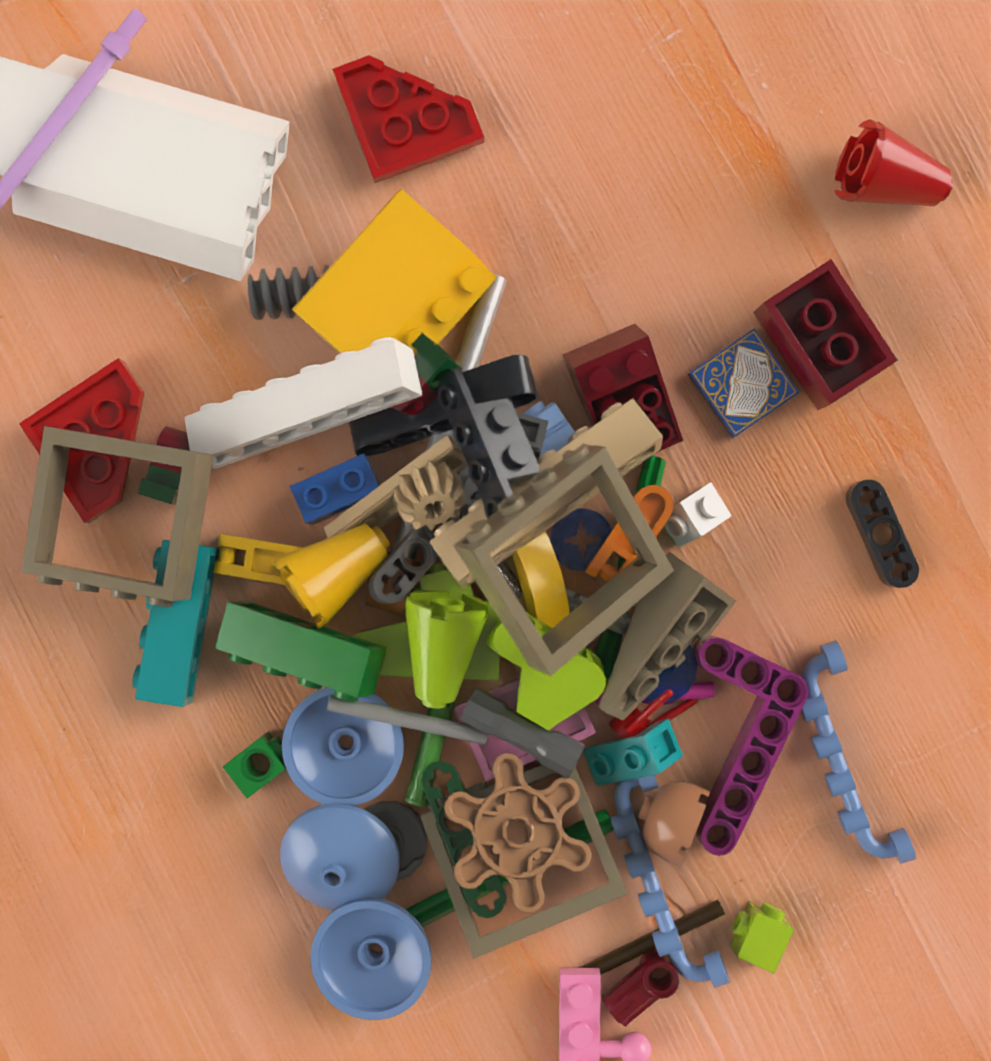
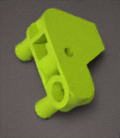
[486,608,606,730]

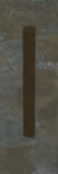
[578,899,725,975]

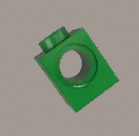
[222,732,286,799]

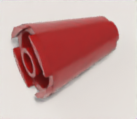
[835,119,953,207]

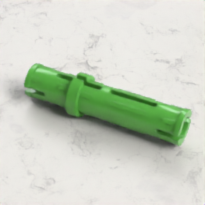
[404,701,455,807]

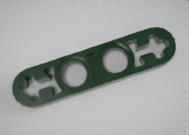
[422,761,507,918]

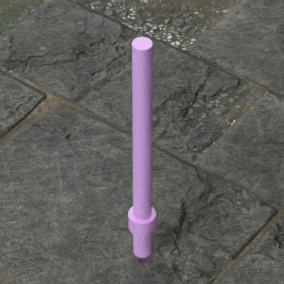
[0,8,147,209]

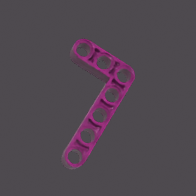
[693,635,808,856]

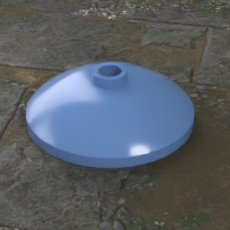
[282,687,404,806]
[280,803,400,911]
[310,898,432,1020]

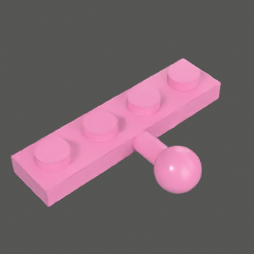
[559,968,651,1061]

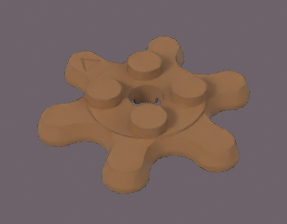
[444,753,591,913]

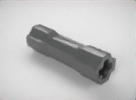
[460,688,586,779]

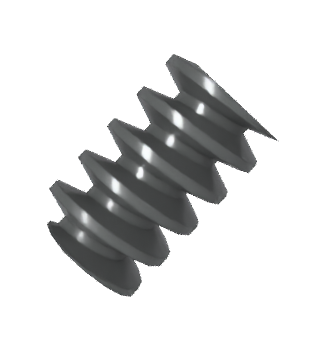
[248,265,329,320]

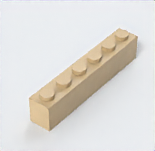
[429,398,663,590]

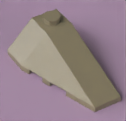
[599,552,736,720]

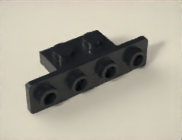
[437,368,541,519]

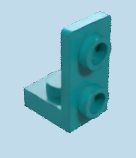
[583,719,683,786]

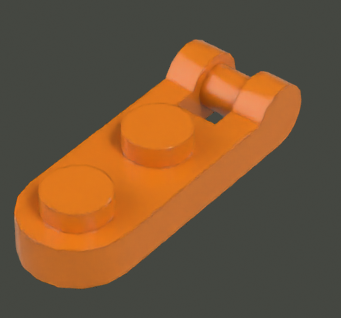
[585,485,673,582]

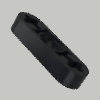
[846,479,919,588]

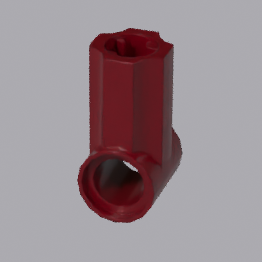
[602,948,679,1027]

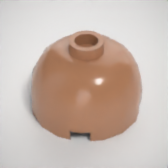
[638,781,710,867]

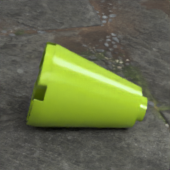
[405,590,488,708]

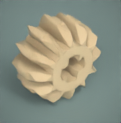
[394,460,466,530]

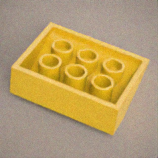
[292,189,497,356]

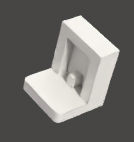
[665,483,731,547]

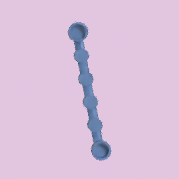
[801,640,916,864]
[610,775,730,988]

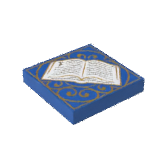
[688,328,799,438]

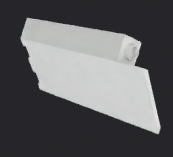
[0,54,290,281]

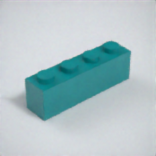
[132,540,219,707]

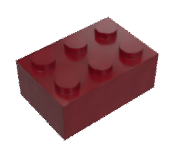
[753,259,898,411]

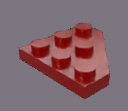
[332,55,484,183]
[19,358,145,523]

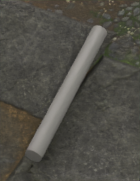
[327,694,488,745]

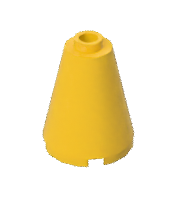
[272,523,390,629]

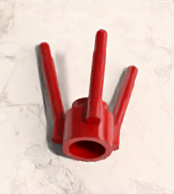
[609,689,698,739]

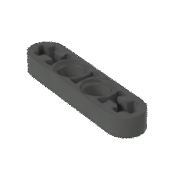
[368,491,481,604]

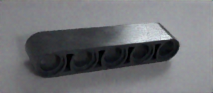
[349,355,538,456]

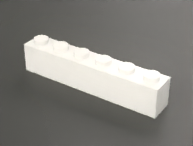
[184,338,422,469]

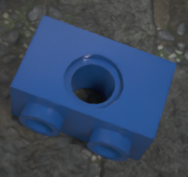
[289,453,380,525]

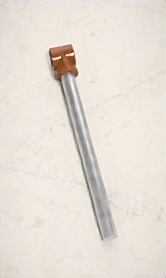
[365,274,507,617]

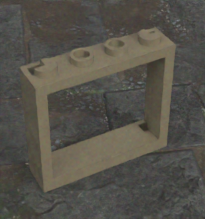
[21,426,213,607]
[453,443,674,676]
[420,760,628,959]

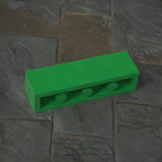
[215,601,387,702]

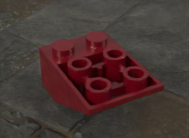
[562,323,683,452]

